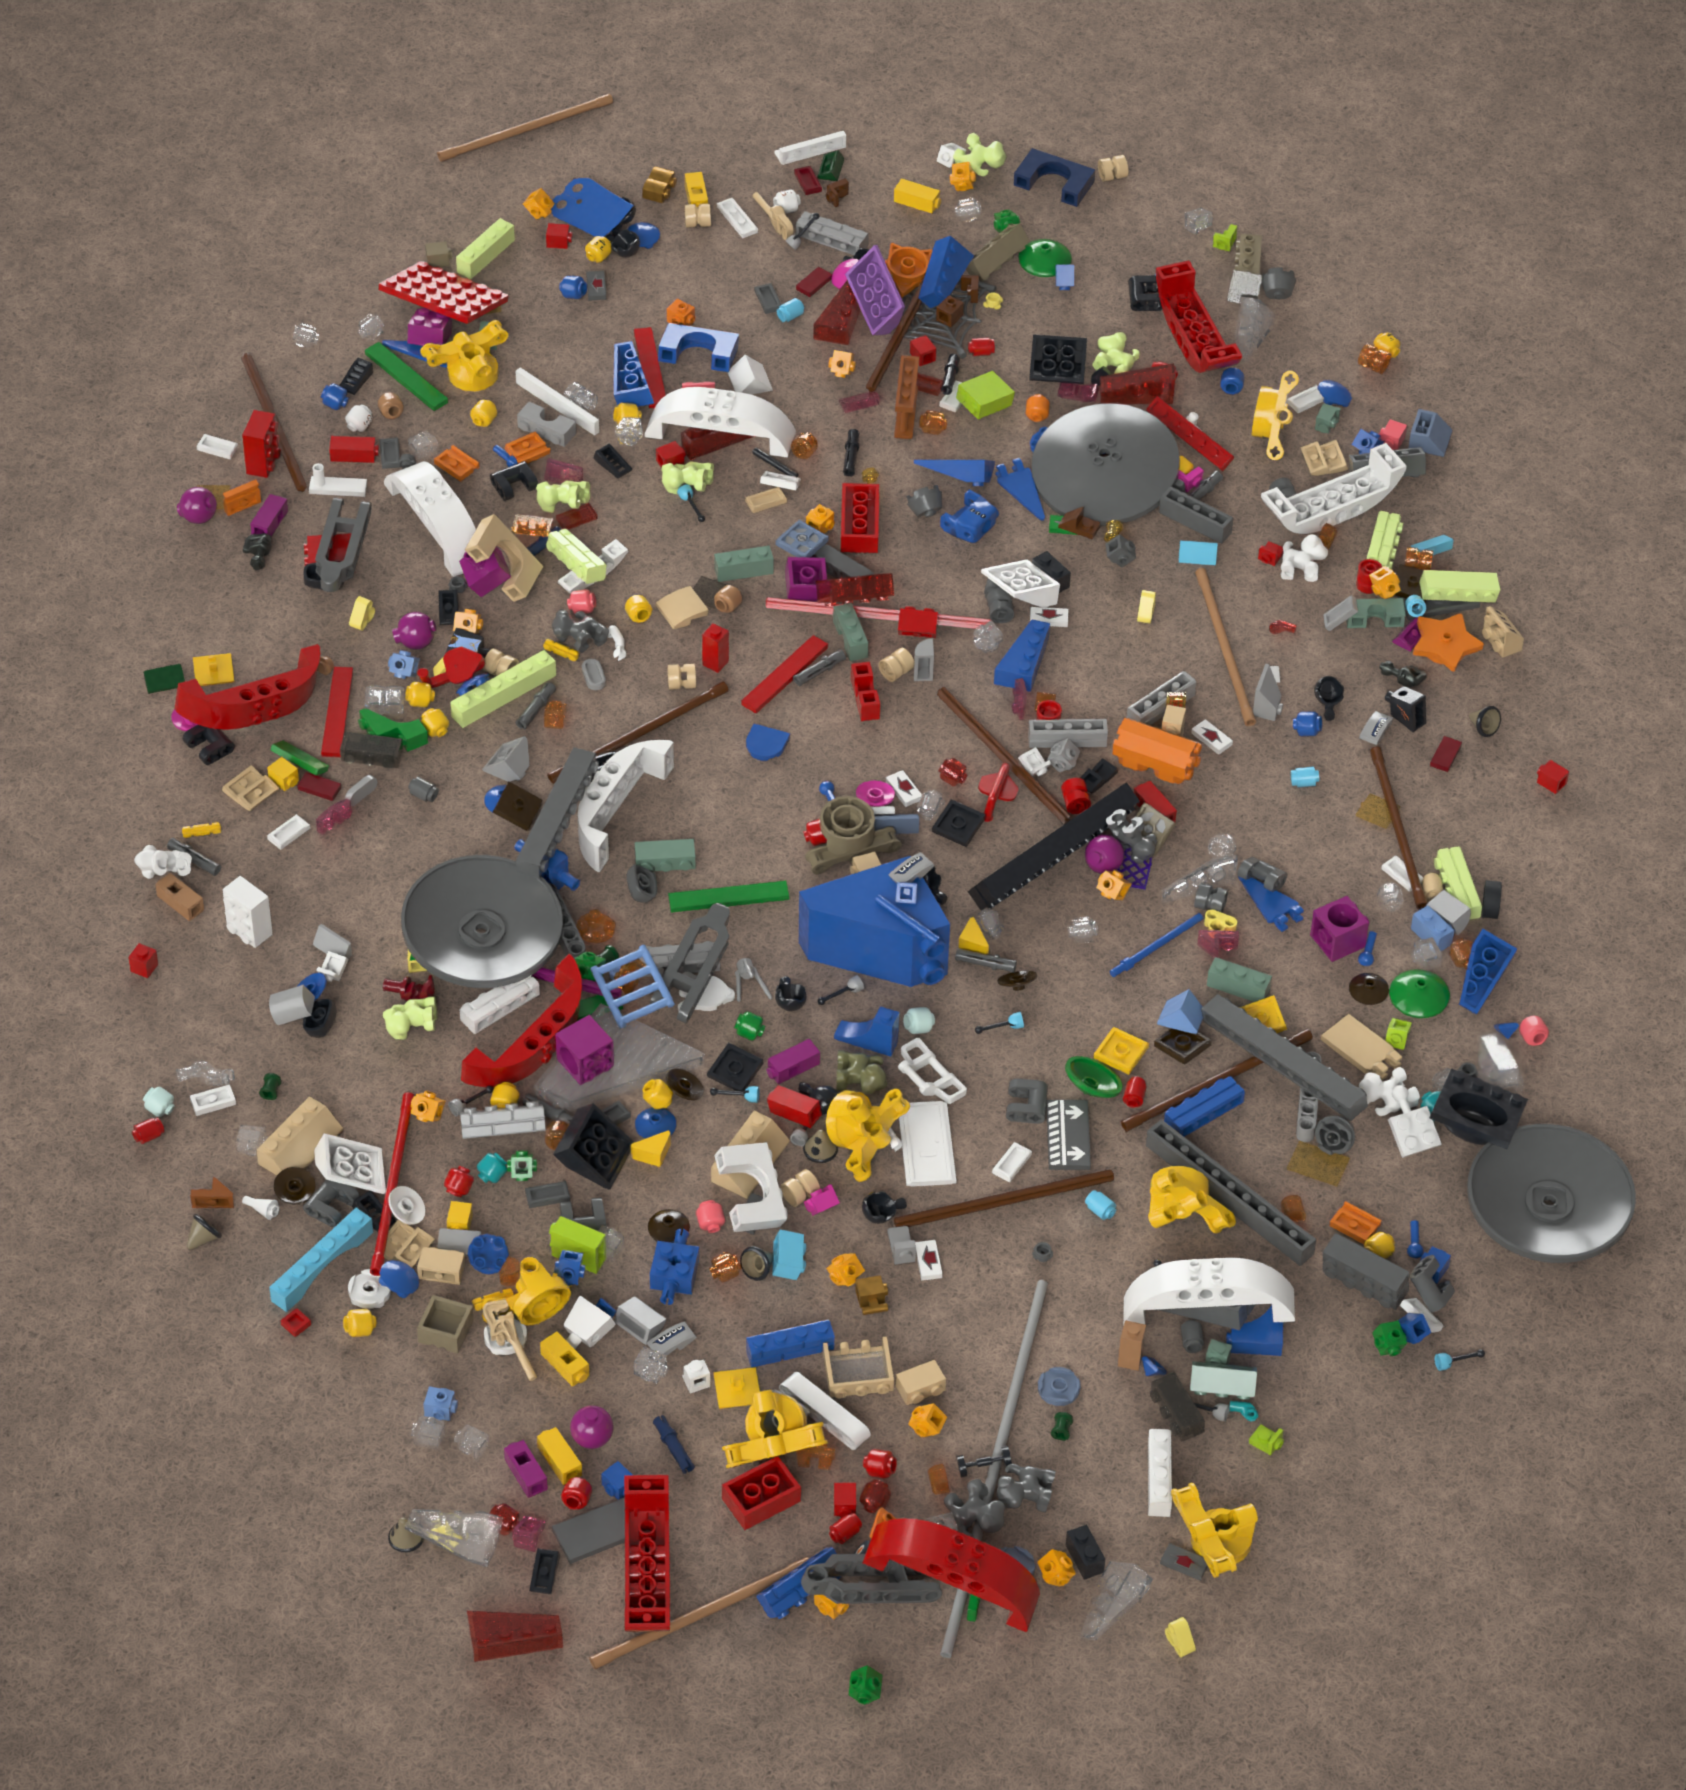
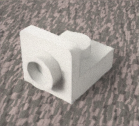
[937,143,966,168]

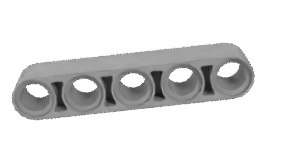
[1296,1052,1322,1142]

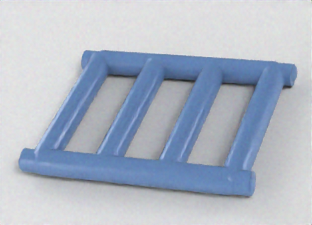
[591,945,675,1029]

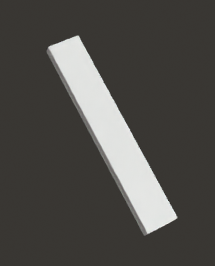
[516,368,599,436]

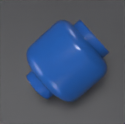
[559,275,587,299]
[1220,368,1244,395]
[320,383,349,410]
[1293,711,1323,737]

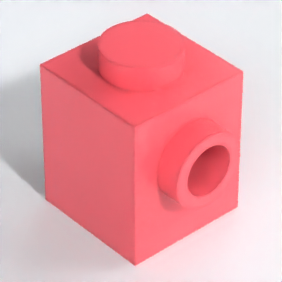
[1379,419,1407,450]

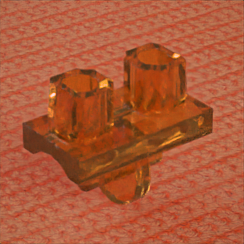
[614,959,646,995]
[796,1444,836,1470]

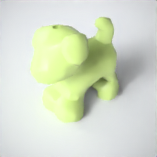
[953,133,1006,177]
[1092,332,1140,383]
[661,461,714,494]
[536,480,590,513]
[383,996,437,1040]

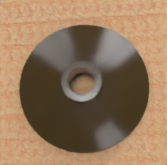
[997,971,1037,991]
[1349,973,1389,1005]
[666,1069,704,1101]
[274,1167,316,1205]
[648,1209,690,1243]

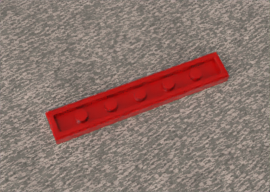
[634,327,666,408]
[1146,396,1235,471]
[741,635,828,714]
[321,667,353,757]

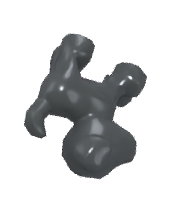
[552,609,609,653]
[1106,809,1157,864]
[997,1464,1056,1513]
[944,1479,1006,1537]

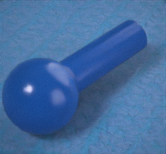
[493,445,518,467]
[819,781,835,801]
[1358,931,1377,966]
[1407,1220,1424,1259]

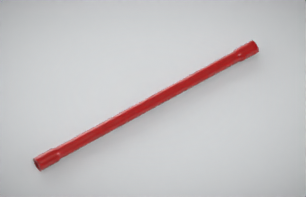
[370,1092,415,1276]

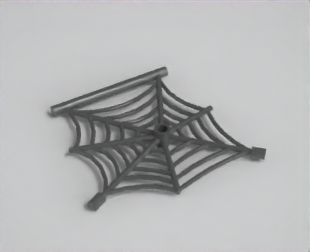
[900,278,996,359]

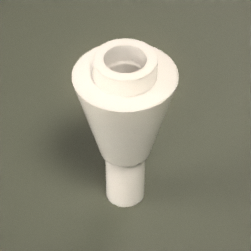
[242,1196,279,1220]

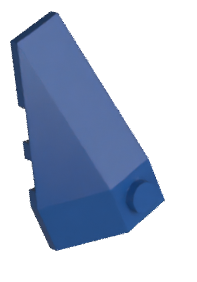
[914,460,995,486]
[1459,928,1517,1015]

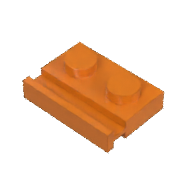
[505,431,551,464]
[434,445,479,482]
[223,479,261,516]
[1329,1201,1382,1244]

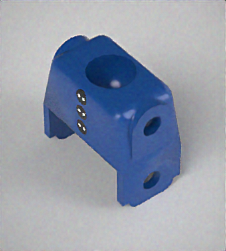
[940,489,999,543]

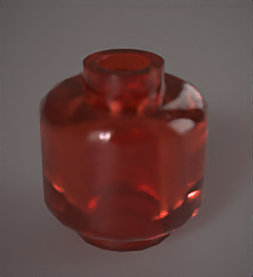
[938,758,968,787]
[859,1479,891,1514]
[487,1503,521,1536]

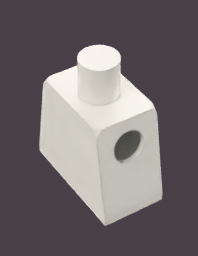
[564,1296,616,1349]

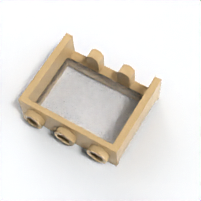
[823,1337,894,1399]

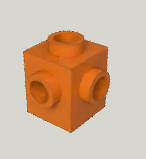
[667,299,696,326]

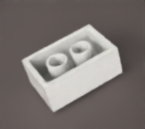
[223,876,273,948]

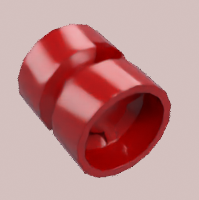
[1356,559,1382,594]
[1036,700,1062,720]
[1061,778,1091,815]

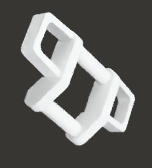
[898,1038,967,1104]

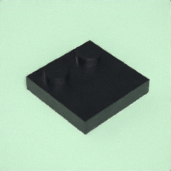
[932,799,986,847]
[707,1042,764,1092]

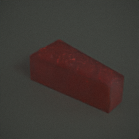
[813,280,861,345]
[1099,363,1175,404]
[681,427,755,460]
[816,573,894,606]
[467,1610,563,1662]

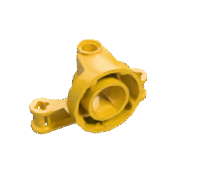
[420,320,508,392]
[1252,371,1299,460]
[826,1089,910,1182]
[1148,1166,1236,1234]
[482,1257,572,1326]
[722,1390,828,1469]
[1171,1483,1258,1578]

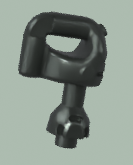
[243,533,272,570]
[1379,661,1427,688]

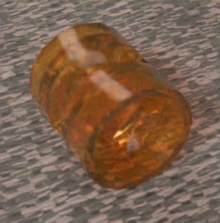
[1358,343,1391,374]
[1405,547,1434,570]

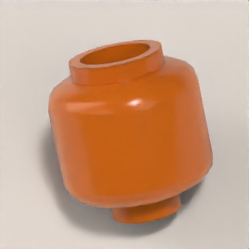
[1025,394,1050,422]

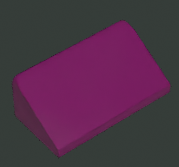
[1392,617,1421,651]

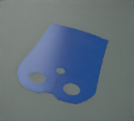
[551,178,633,237]

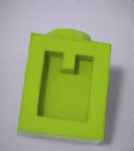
[1213,224,1237,251]
[1385,1018,1412,1050]
[1249,1424,1284,1455]

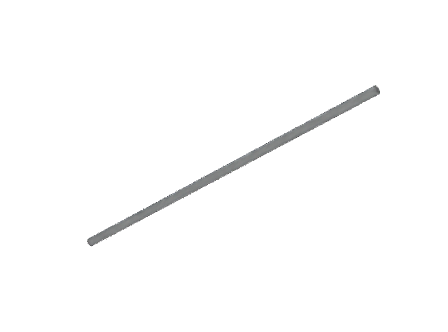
[940,1280,1048,1658]

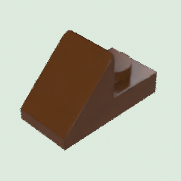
[1058,507,1100,540]

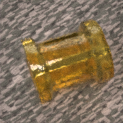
[1104,520,1123,543]

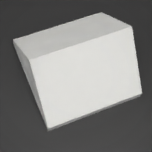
[728,355,772,395]

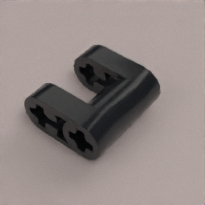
[1128,275,1162,311]
[490,461,538,501]
[182,725,235,765]

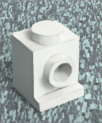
[682,1360,710,1393]

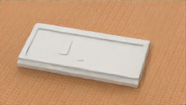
[899,1101,956,1187]

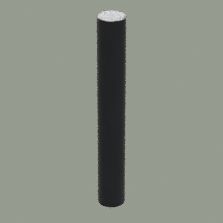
[752,448,799,477]

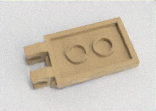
[1321,1014,1402,1080]

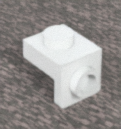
[1018,747,1051,777]
[316,951,349,982]

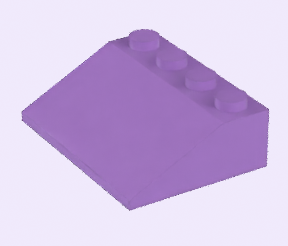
[845,245,905,336]

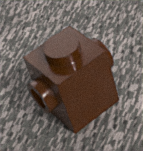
[936,296,964,327]

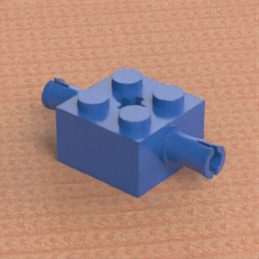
[514,839,580,891]
[650,1229,699,1305]

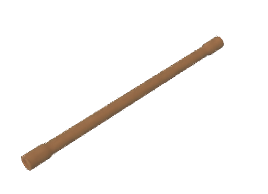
[437,94,613,162]
[1195,568,1256,726]
[589,1557,809,1669]

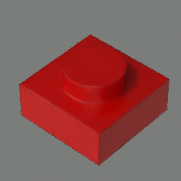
[280,1308,311,1337]

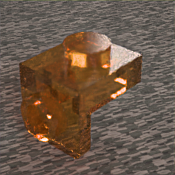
[544,701,567,729]

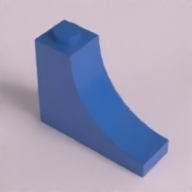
[834,1006,899,1057]
[1226,1305,1283,1356]

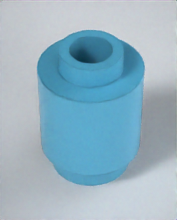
[777,298,804,322]
[1405,595,1426,617]
[1291,767,1319,787]
[1085,1190,1116,1220]

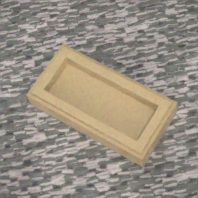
[745,487,787,513]

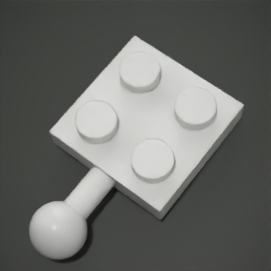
[1388,1085,1442,1158]

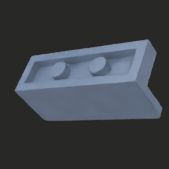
[874,814,919,834]

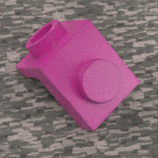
[1178,466,1204,493]

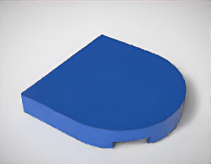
[746,724,790,761]

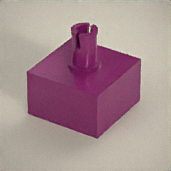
[459,547,511,597]

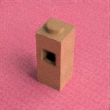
[156,873,204,921]
[1118,1320,1146,1371]

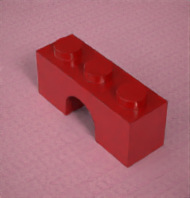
[851,662,880,721]

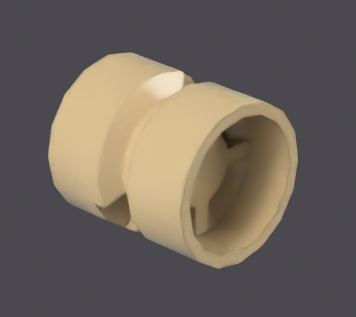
[1098,155,1128,182]
[685,204,711,227]
[483,648,519,676]
[879,648,914,682]
[668,663,696,690]
[780,1169,820,1207]

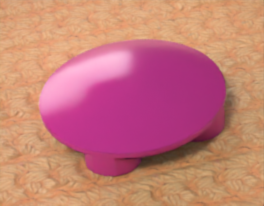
[831,259,859,291]

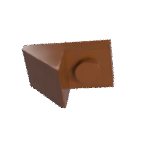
[190,1177,234,1208]

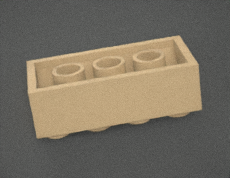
[257,1096,343,1175]
[711,1111,790,1199]

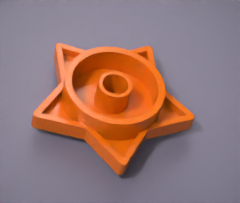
[885,243,933,298]
[1413,613,1484,672]

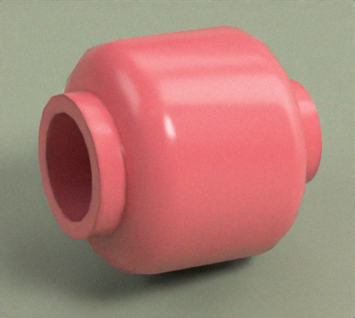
[567,589,596,614]
[1519,1016,1549,1046]
[696,1200,726,1233]

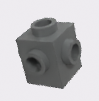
[1105,534,1136,567]

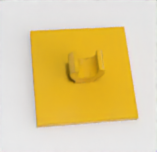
[193,653,234,686]
[713,1367,760,1409]

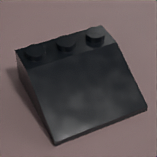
[1029,334,1087,384]
[553,1103,635,1190]

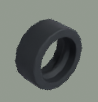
[1482,880,1502,919]

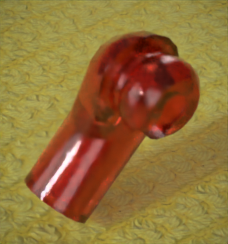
[1269,620,1297,634]

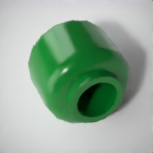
[734,1011,766,1041]

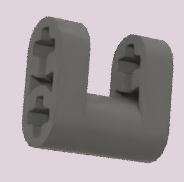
[1237,857,1288,892]
[1006,1079,1048,1124]
[303,1180,360,1227]
[560,1197,607,1233]
[1409,1255,1455,1312]

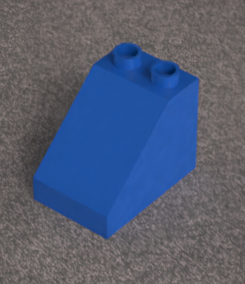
[798,856,950,987]

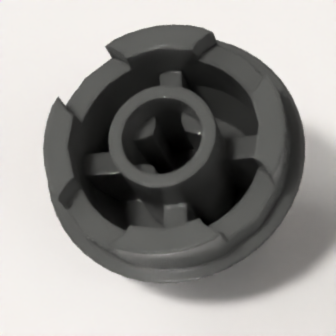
[1261,267,1296,300]
[906,485,942,518]
[1315,1115,1355,1155]

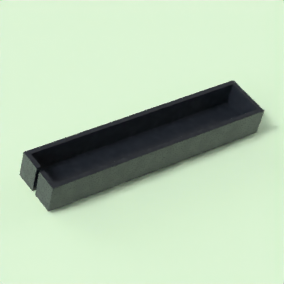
[967,782,1140,911]

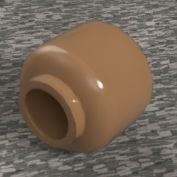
[378,392,404,419]
[714,585,742,613]

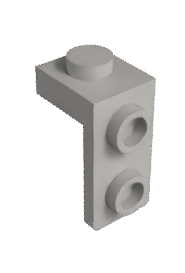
[887,1226,916,1265]

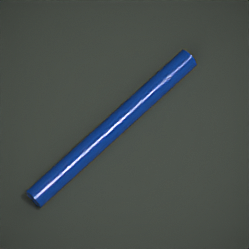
[875,895,941,945]

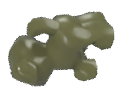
[836,1050,888,1094]

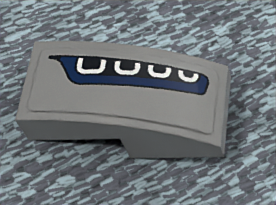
[1359,711,1393,745]
[888,852,934,884]
[647,1321,697,1360]

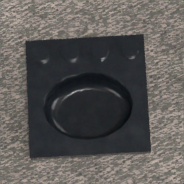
[1429,1068,1528,1149]

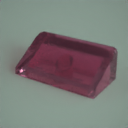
[839,391,880,413]
[544,458,583,484]

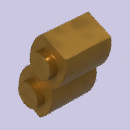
[642,166,677,203]

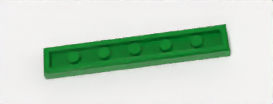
[365,342,448,411]
[668,881,789,913]

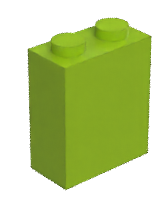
[956,371,1015,419]
[549,1216,606,1274]

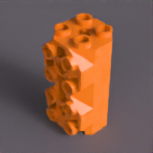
[1112,718,1202,784]

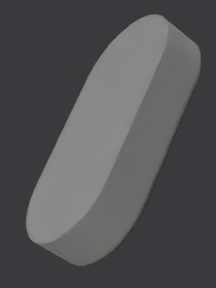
[582,659,606,690]
[345,775,377,806]

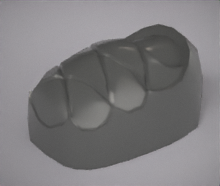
[626,864,657,903]

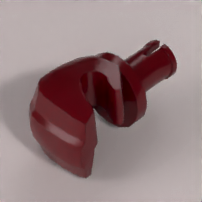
[383,975,435,1002]

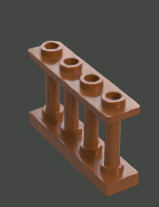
[894,355,919,439]

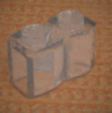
[365,685,405,715]

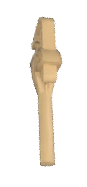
[753,192,794,240]
[483,1299,537,1381]

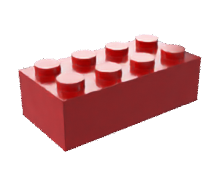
[840,483,879,553]

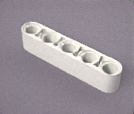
[779,1372,871,1450]

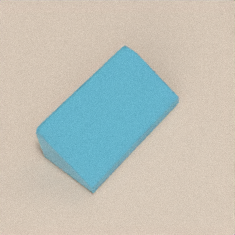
[1411,535,1454,560]
[1179,540,1218,565]

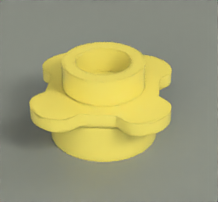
[983,293,1003,310]

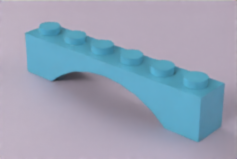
[269,1208,373,1312]

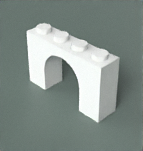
[714,1142,788,1232]

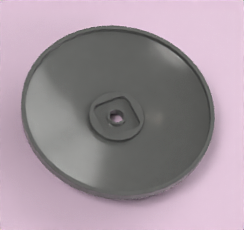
[1032,404,1180,526]
[401,855,563,988]
[1467,1124,1636,1263]

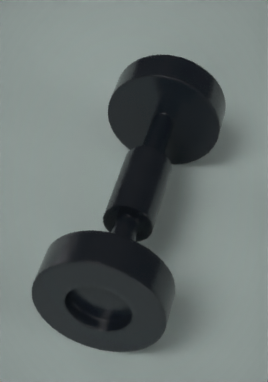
[956,1446,1012,1478]

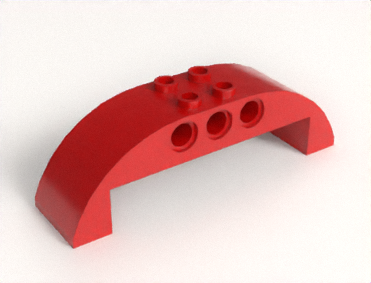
[1156,260,1242,373]
[174,644,321,730]
[461,954,582,1088]
[624,1475,670,1632]
[862,1518,1040,1632]

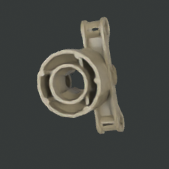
[805,796,902,875]

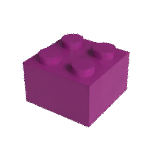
[407,308,452,346]
[785,557,828,602]

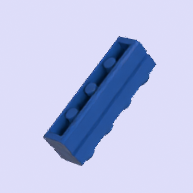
[1164,1076,1245,1137]
[746,1320,835,1368]
[756,1547,842,1619]

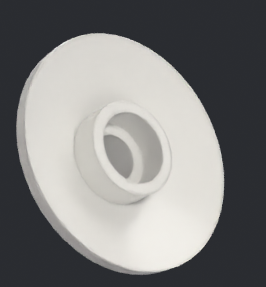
[389,1186,425,1225]

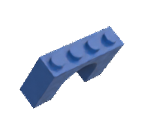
[658,323,739,372]

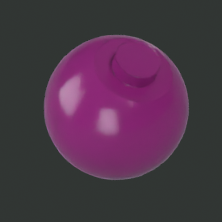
[177,487,217,524]
[392,612,437,650]
[1085,835,1124,874]
[570,1405,614,1449]

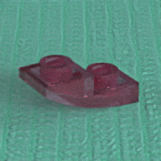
[1057,383,1099,402]
[1011,678,1026,720]
[316,799,352,835]

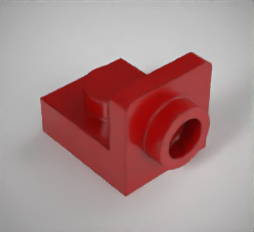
[1258,541,1284,566]

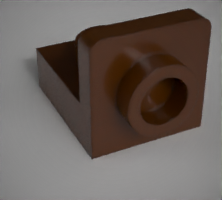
[826,178,849,208]
[961,275,979,303]

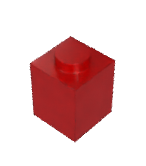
[546,223,573,249]
[910,335,936,366]
[656,441,686,468]
[1537,760,1569,794]
[128,943,158,978]
[834,1483,856,1518]

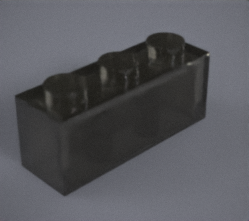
[340,732,403,768]
[1149,1372,1205,1442]

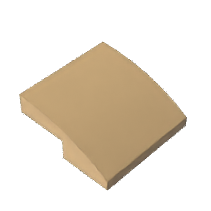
[1300,440,1348,476]
[655,586,709,629]
[222,765,279,811]
[374,1220,435,1268]

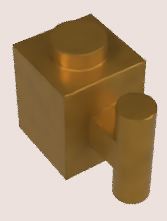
[855,1275,888,1315]

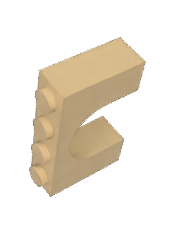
[465,514,543,602]

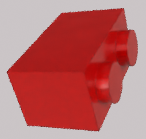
[898,606,938,639]

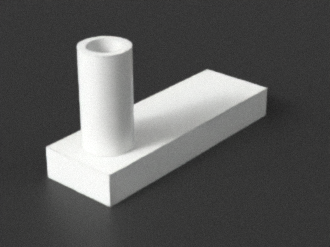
[309,463,367,497]

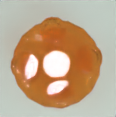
[576,909,616,943]

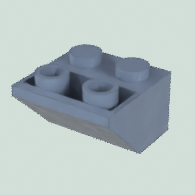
[1409,409,1452,457]

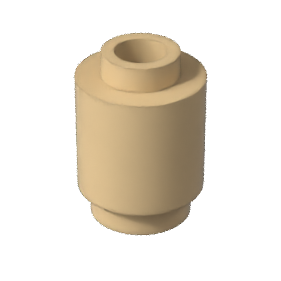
[1422,873,1443,902]

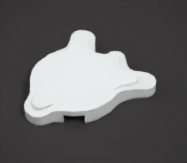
[678,972,735,1011]

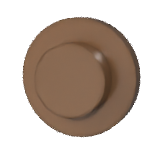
[318,656,334,675]

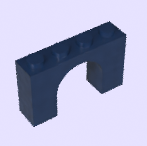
[1014,148,1095,207]

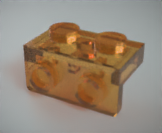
[512,514,553,537]

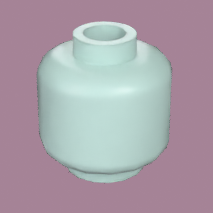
[903,1007,935,1034]
[143,1087,175,1117]

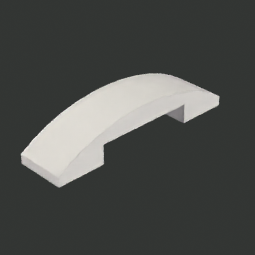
[558,539,628,593]

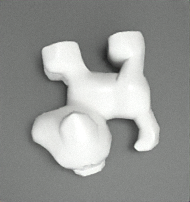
[1281,534,1328,582]
[134,845,192,879]
[1359,1067,1420,1116]

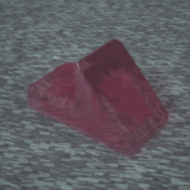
[1197,930,1239,959]
[512,1516,546,1552]

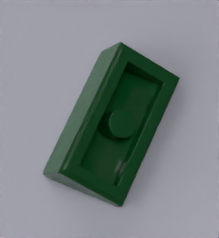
[817,150,844,181]
[143,664,185,694]

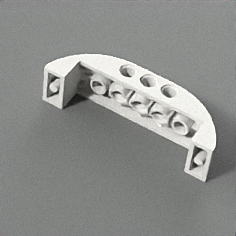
[645,387,796,457]
[1261,443,1407,534]
[384,461,476,577]
[578,740,674,872]
[1124,1258,1295,1324]

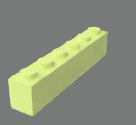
[451,650,556,728]

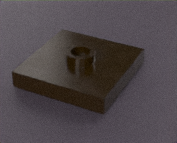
[1395,564,1427,603]
[492,781,543,831]
[1154,1028,1212,1065]

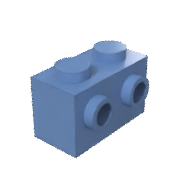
[1411,906,1454,954]

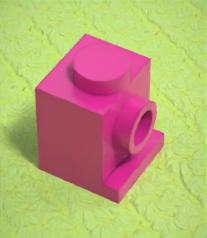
[804,1184,840,1216]

